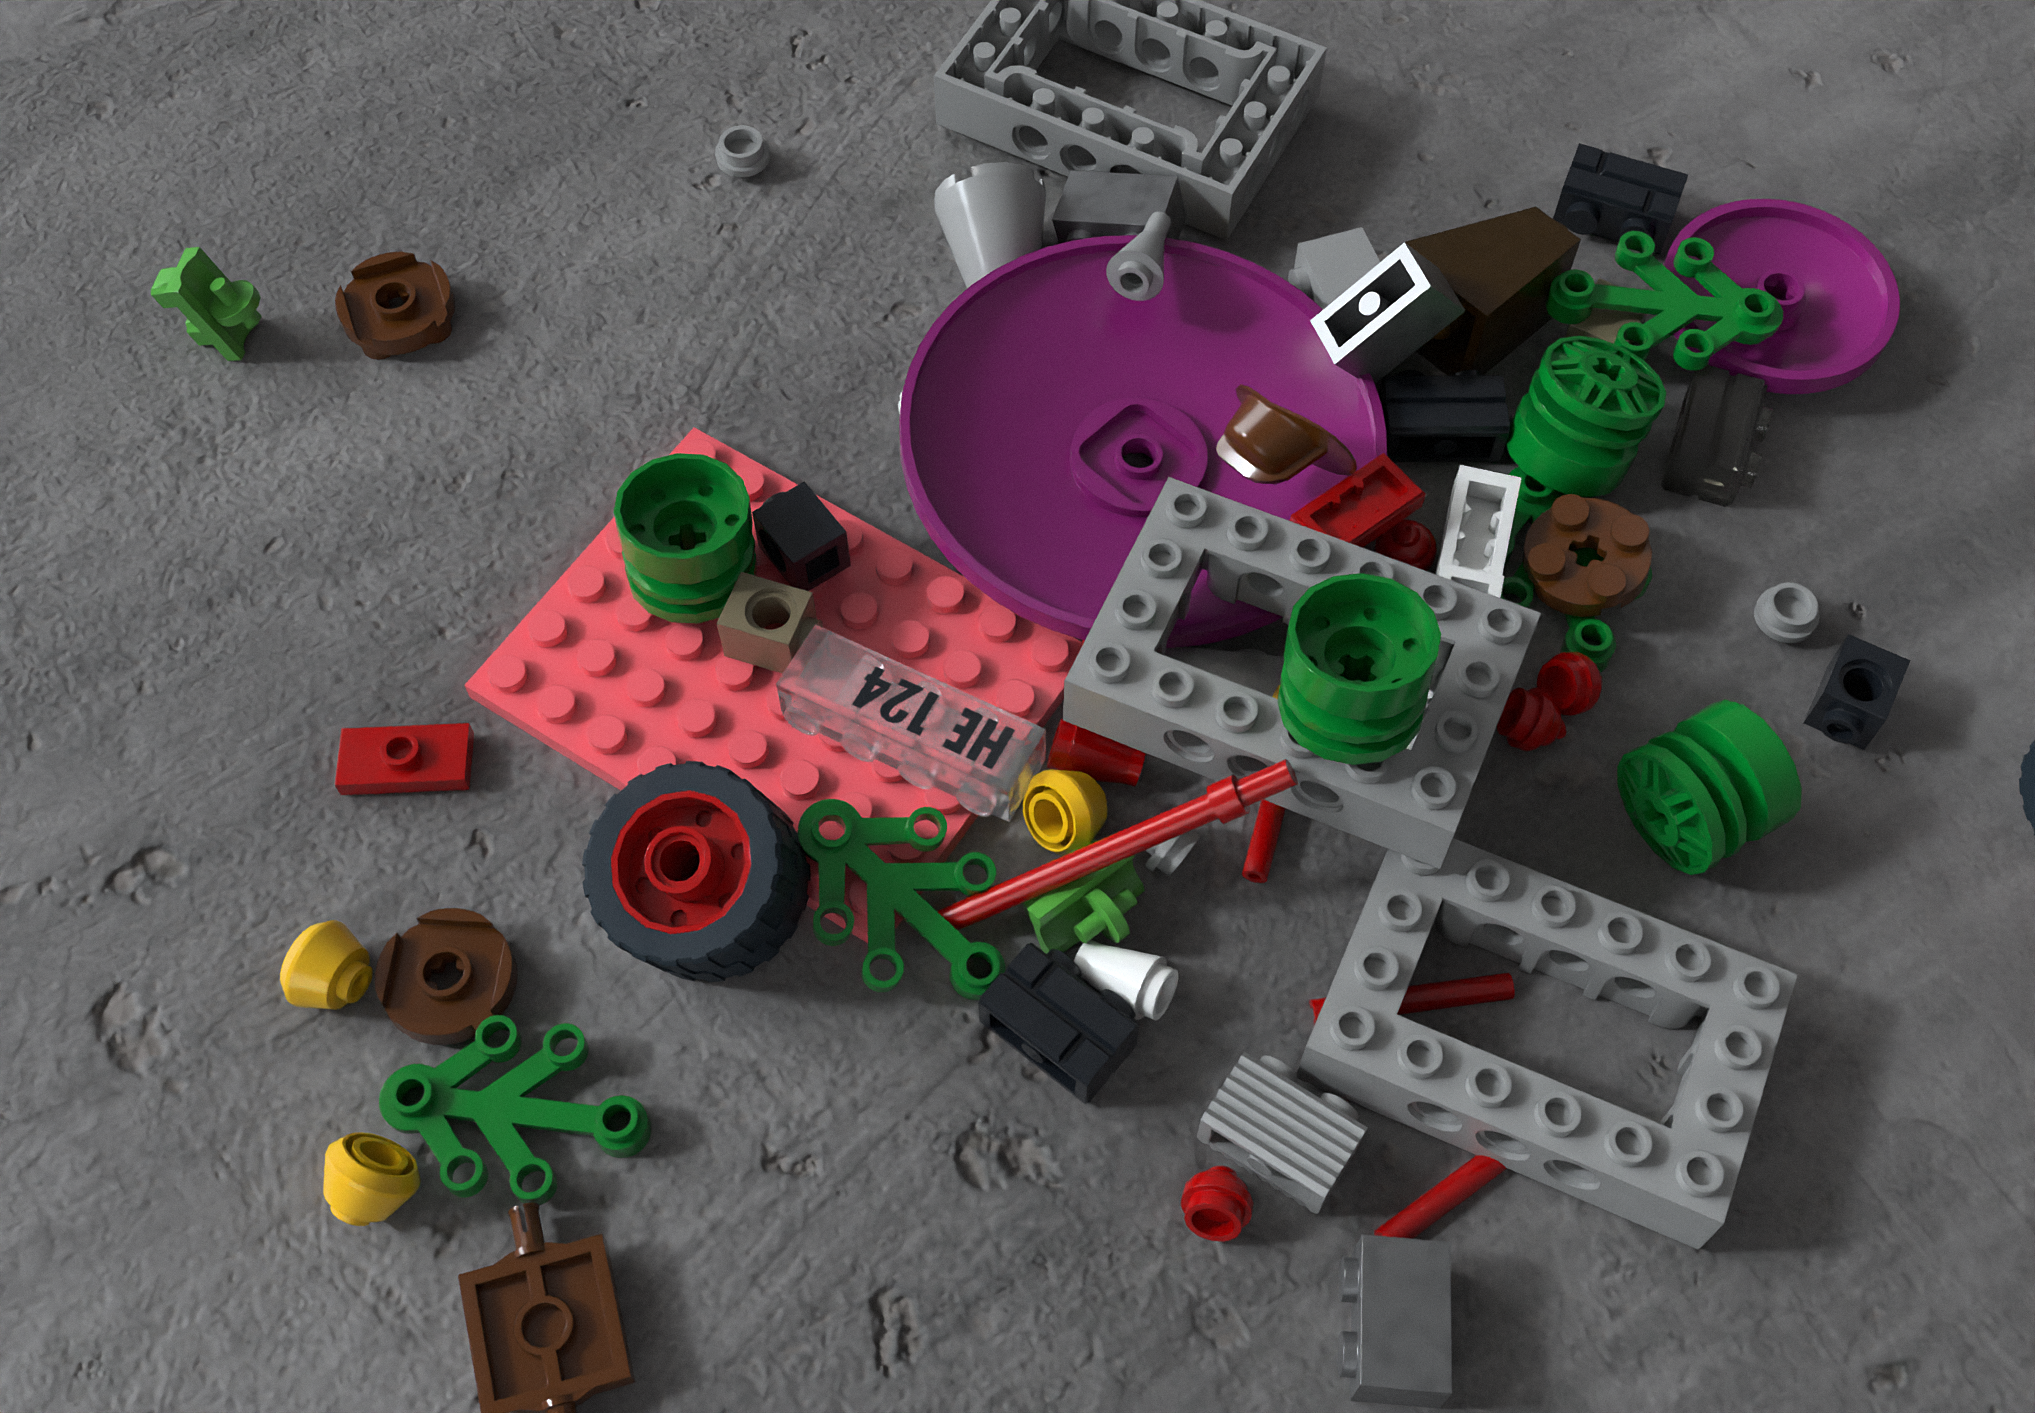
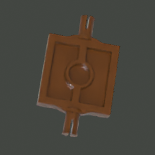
[458,1203,636,1413]

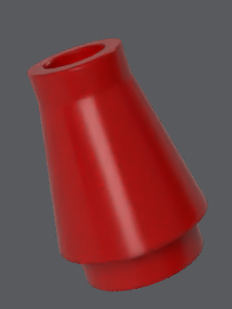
[1047,719,1146,787]

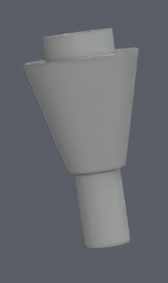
[1106,212,1172,301]

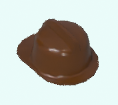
[1216,384,1357,485]

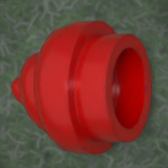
[1374,519,1437,571]
[1537,652,1603,715]
[1497,688,1567,752]
[1181,1166,1254,1242]

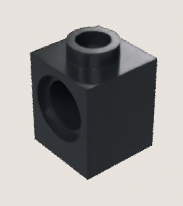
[752,481,851,591]
[1803,634,1911,750]

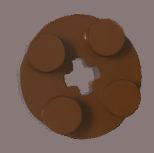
[335,251,455,360]
[1523,494,1652,617]
[375,908,518,1045]

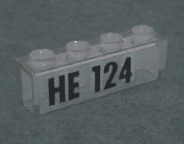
[776,624,1046,822]

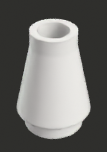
[1074,939,1178,1020]

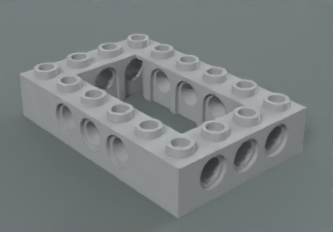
[934,0,1327,240]
[1063,477,1541,869]
[1296,838,1798,1250]

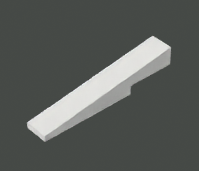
[1407,465,1521,750]

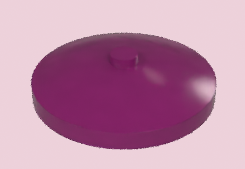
[1663,199,1900,394]

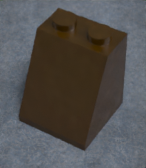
[1401,207,1581,376]

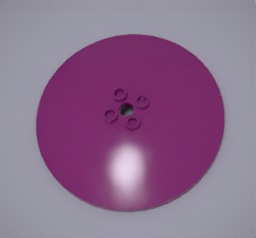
[899,235,1387,648]

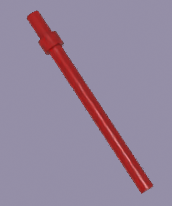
[937,759,1298,931]

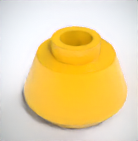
[1023,769,1107,856]
[280,920,373,1010]
[323,1132,421,1226]

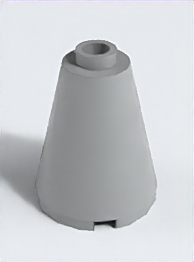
[934,162,1046,288]

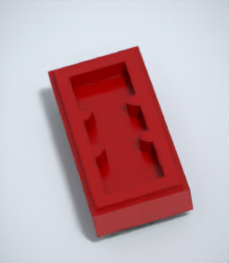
[1289,453,1426,548]
[335,723,474,795]

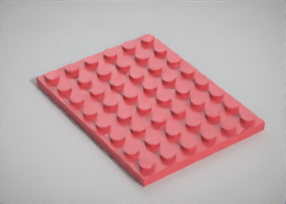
[464,427,1081,943]

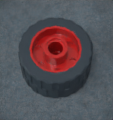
[582,761,811,982]

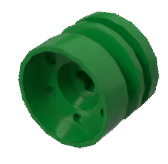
[1506,336,1667,498]
[614,453,758,624]
[1277,573,1441,765]
[1617,700,1802,875]

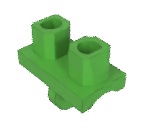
[151,247,261,361]
[1022,839,1145,954]

